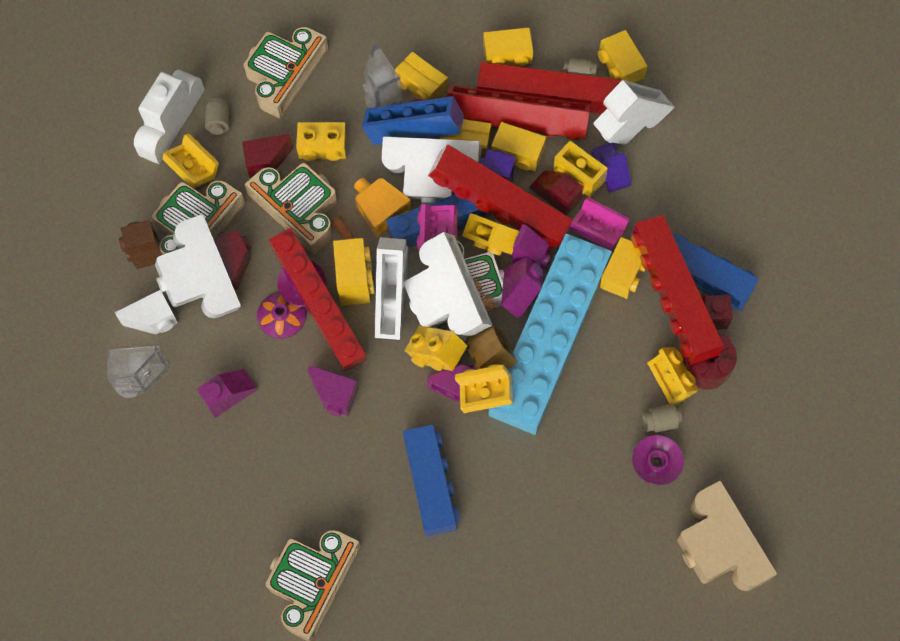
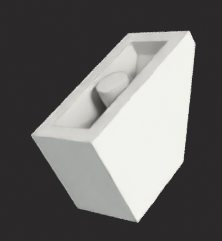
[115,290,178,334]

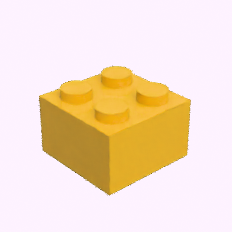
[333,238,374,306]

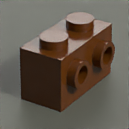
[119,220,162,269]

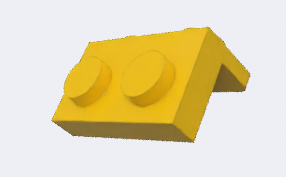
[162,133,219,189]
[647,347,699,406]
[455,364,513,413]

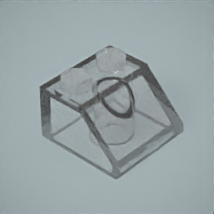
[362,44,402,108]
[107,345,170,398]

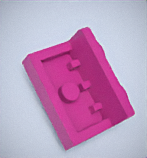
[569,197,630,251]
[417,204,458,252]

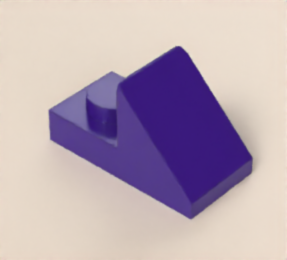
[591,142,631,193]

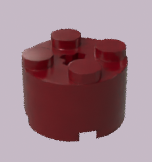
[683,333,737,390]

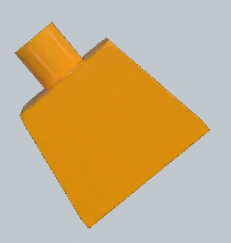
[354,177,411,237]

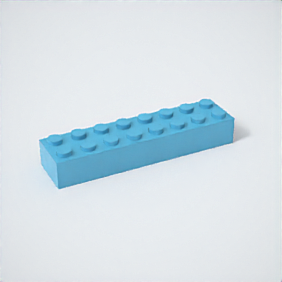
[489,234,612,435]

